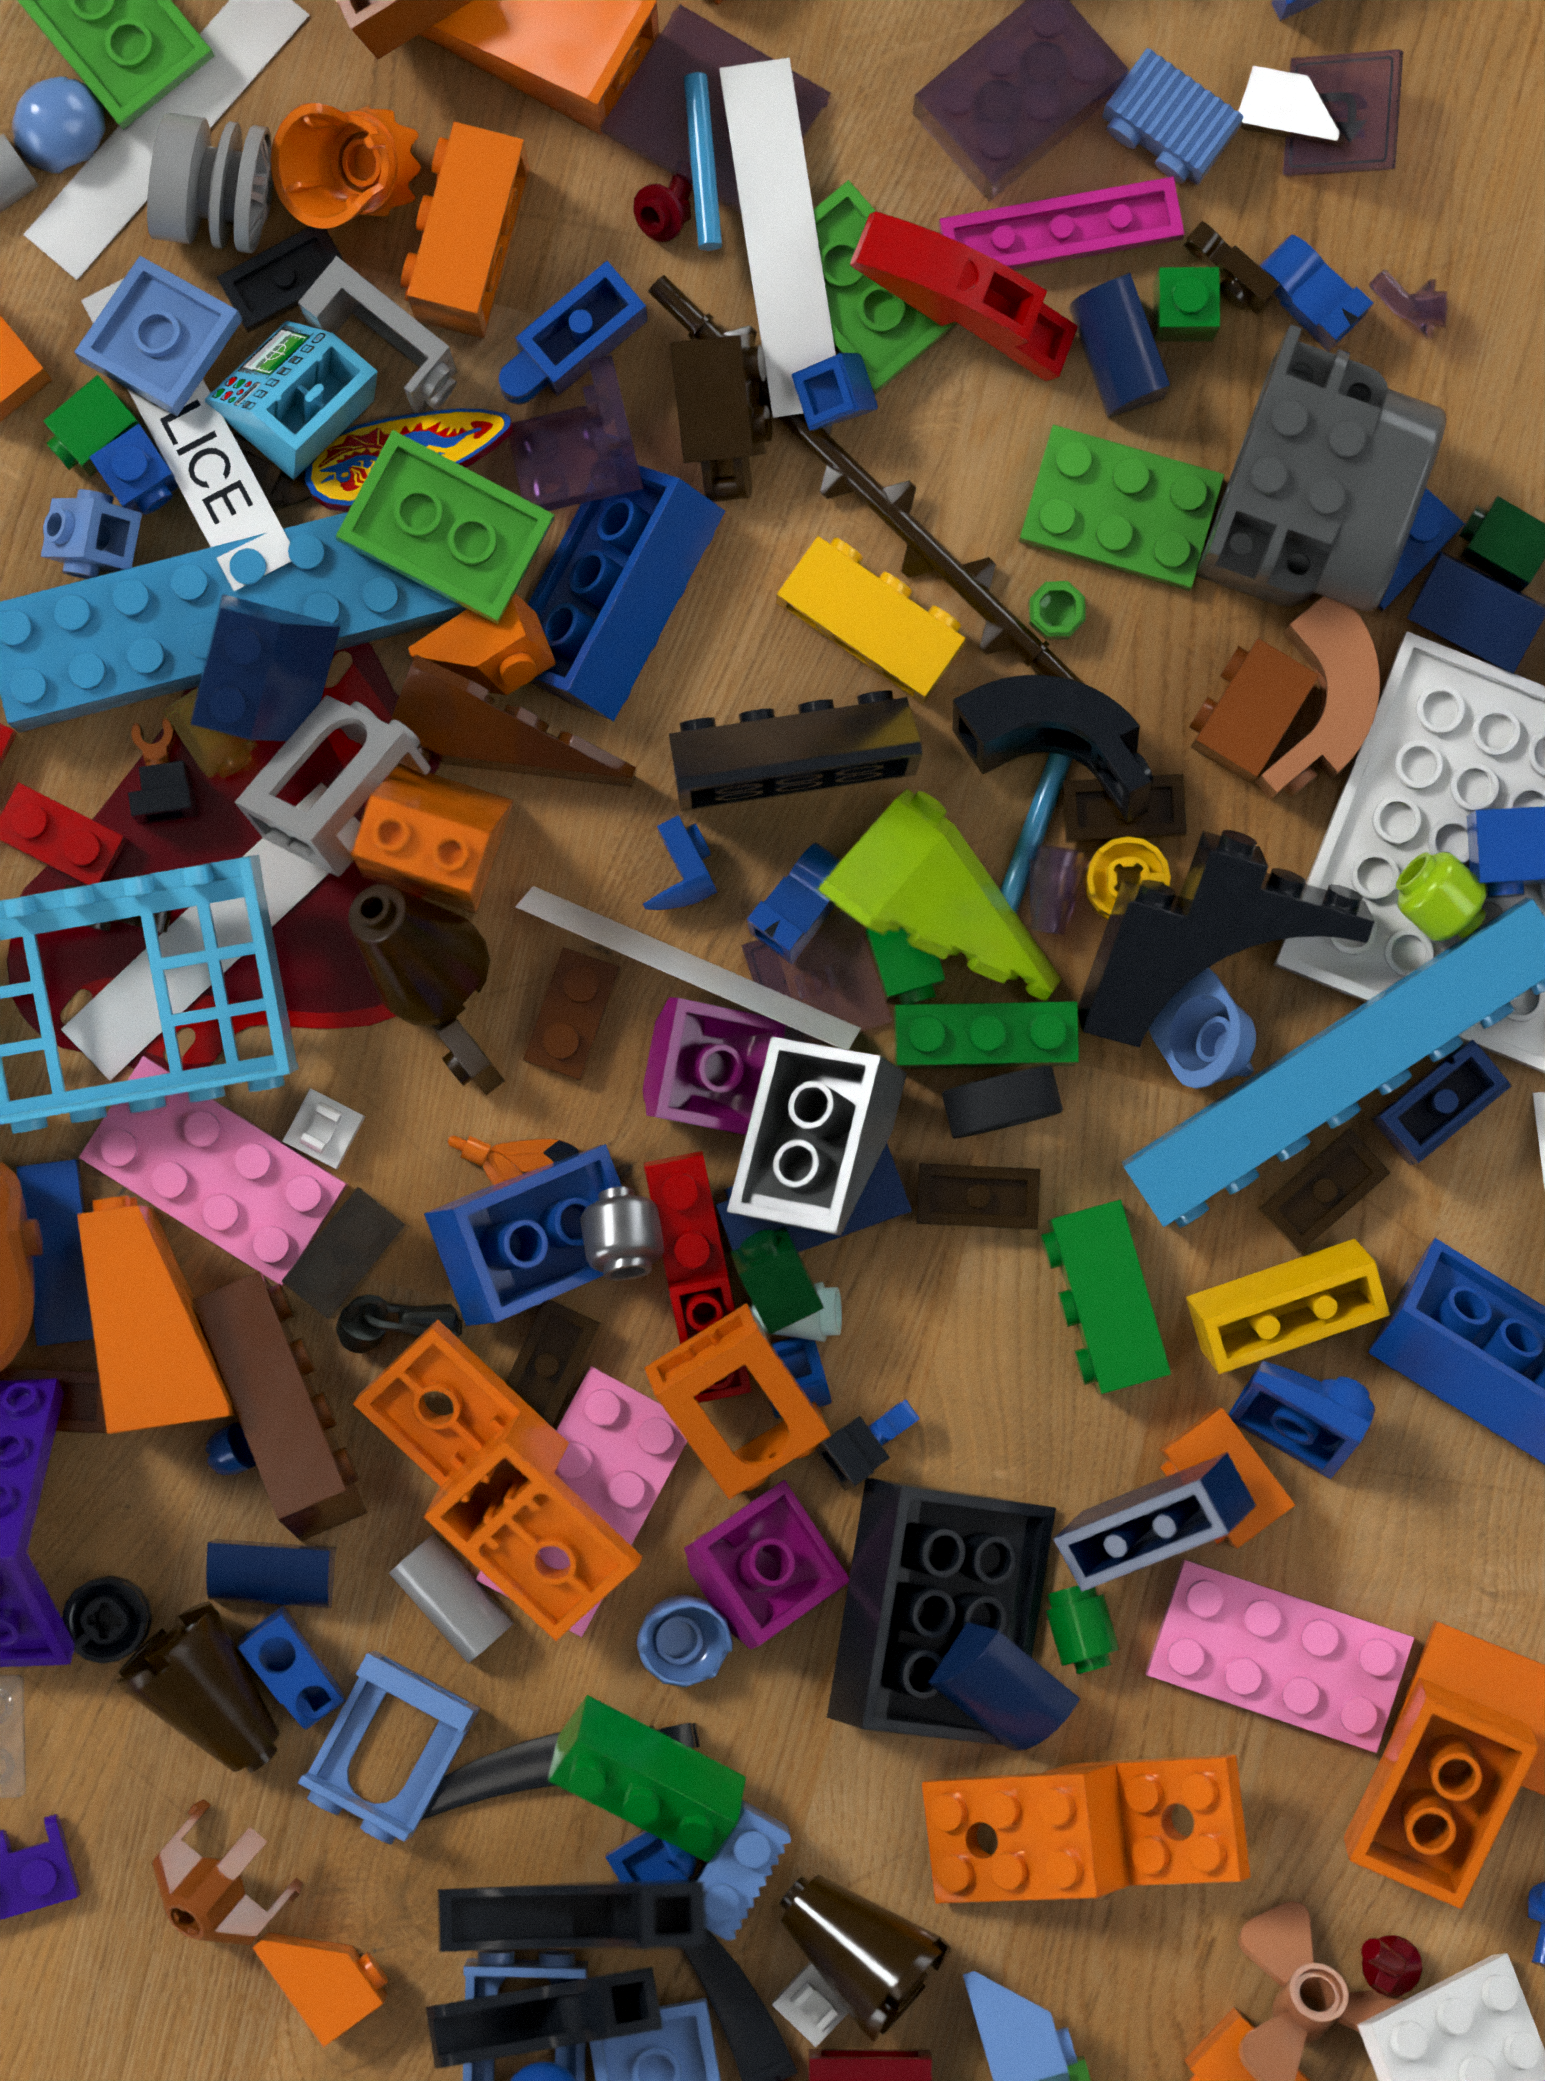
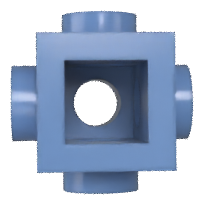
[41,489,142,579]

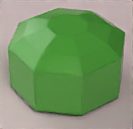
[1028,581,1086,640]

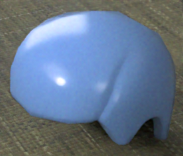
[12,76,106,173]
[637,1594,733,1688]

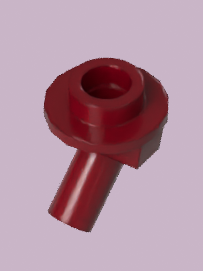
[633,161,693,242]
[1361,1935,1423,1997]

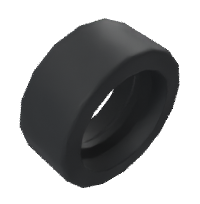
[942,1065,1063,1139]

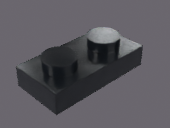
[217,226,344,333]

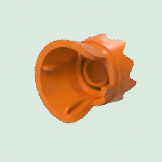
[271,103,421,229]

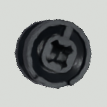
[62,1575,153,1664]

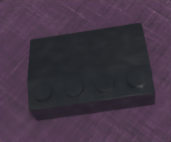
[669,690,923,811]
[827,1477,1056,1746]

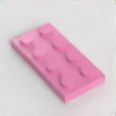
[79,1056,348,1286]
[475,1366,687,1637]
[1145,1559,1414,1753]

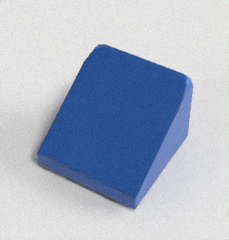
[791,353,878,431]
[769,1337,832,1418]

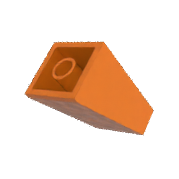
[419,0,659,135]
[351,763,514,914]
[77,1196,237,1434]

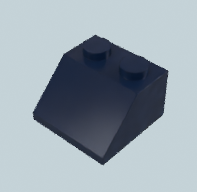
[191,594,340,741]

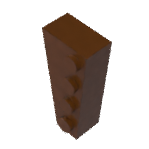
[192,1271,367,1541]

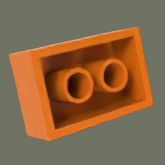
[400,121,530,339]
[1343,1677,1539,1909]

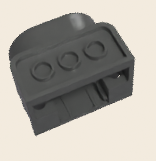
[1195,324,1447,611]

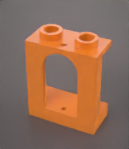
[644,1303,831,1500]

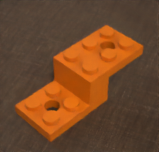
[353,1319,643,1641]
[922,1754,1251,1904]

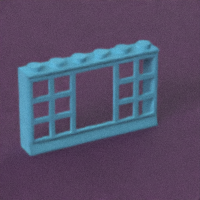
[0,854,299,1133]

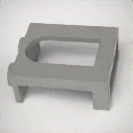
[298,256,457,413]
[235,695,431,877]

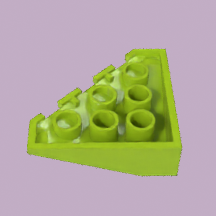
[817,788,1062,1001]

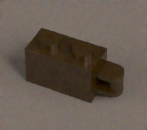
[670,334,772,502]

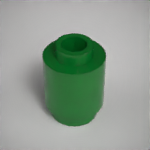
[1046,1585,1120,1674]

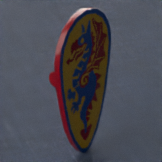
[305,408,513,512]

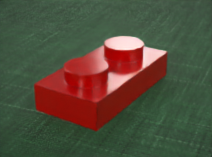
[0,782,127,885]

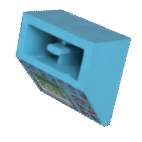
[205,320,378,480]

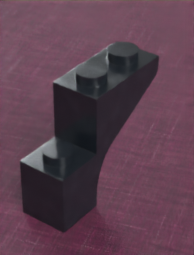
[426,1967,663,2069]

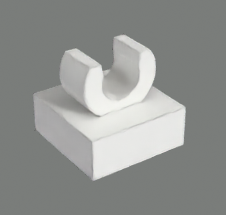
[282,1088,365,1170]
[772,1962,848,2047]

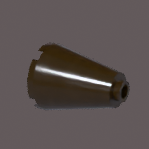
[348,884,490,1025]
[116,1601,279,1773]
[779,1875,951,2042]

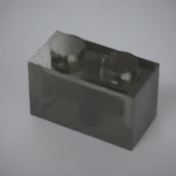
[282,1187,411,1320]

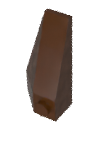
[390,655,637,787]

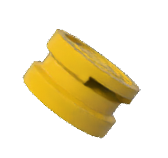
[1083,836,1171,920]

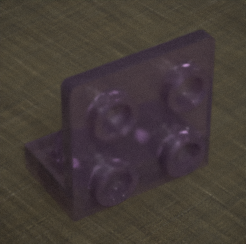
[509,355,643,511]

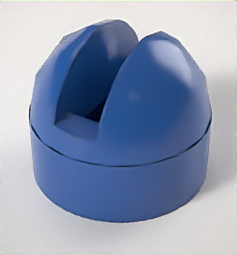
[205,1423,256,1475]

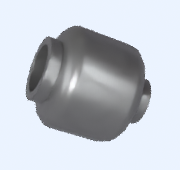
[581,1187,664,1281]

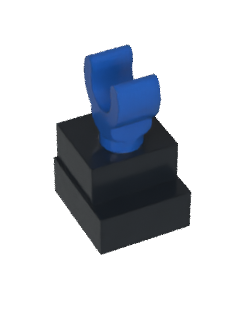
[816,1399,920,1491]

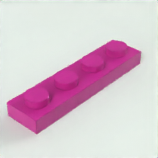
[939,176,1185,270]

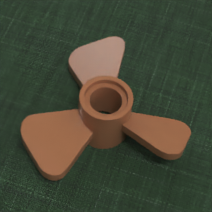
[1238,1901,1404,2081]

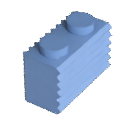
[1102,48,1244,185]
[695,1800,791,1941]

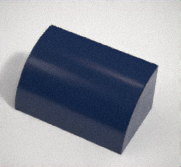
[1069,273,1170,418]
[1407,550,1545,674]
[206,1539,336,1608]
[928,1622,1080,1751]

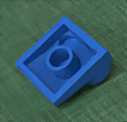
[1228,1361,1375,1479]

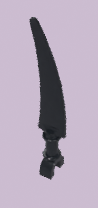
[422,1722,700,1820]
[681,1928,798,2081]

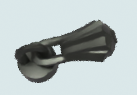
[336,1294,463,1353]

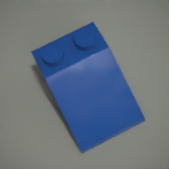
[424,1144,622,1326]

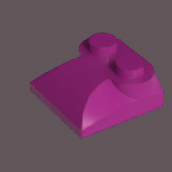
[643,997,786,1135]
[684,1480,849,1649]

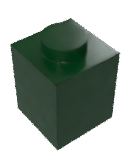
[1459,496,1545,592]
[731,1226,824,1335]

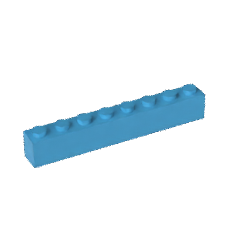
[1122,897,1545,1228]

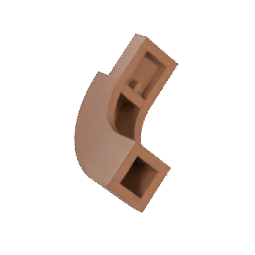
[1255,596,1380,800]

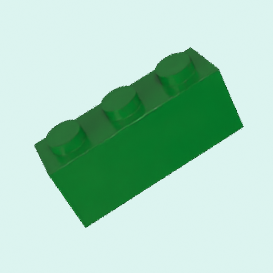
[893,1002,1079,1069]
[1041,1199,1171,1394]
[548,1695,746,1863]

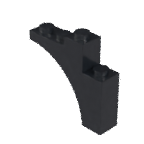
[1078,830,1375,1048]
[437,1879,706,1952]

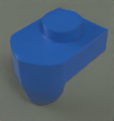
[643,815,717,910]
[605,1830,697,1882]

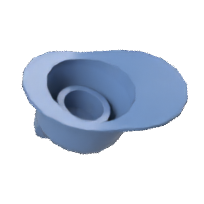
[1149,967,1257,1089]

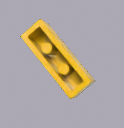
[776,536,966,705]
[1186,1238,1390,1374]

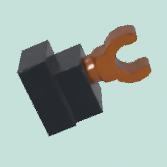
[128,718,198,825]

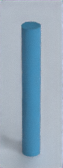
[684,72,722,251]
[1000,753,1073,914]

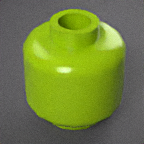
[1396,852,1487,941]

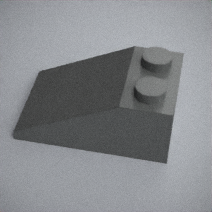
[727,1037,907,1236]

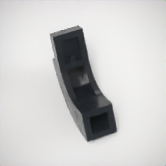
[952,675,1154,823]

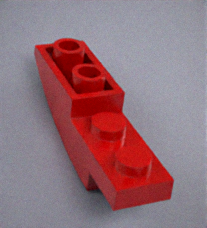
[850,211,1078,382]
[644,1151,752,1403]

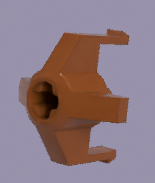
[152,1799,303,1945]

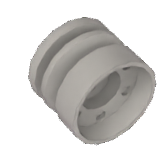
[147,112,274,253]

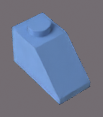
[963,1971,1078,2081]

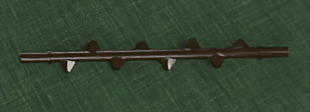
[648,275,1086,685]

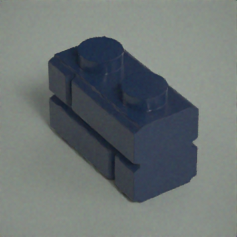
[1371,1039,1511,1165]

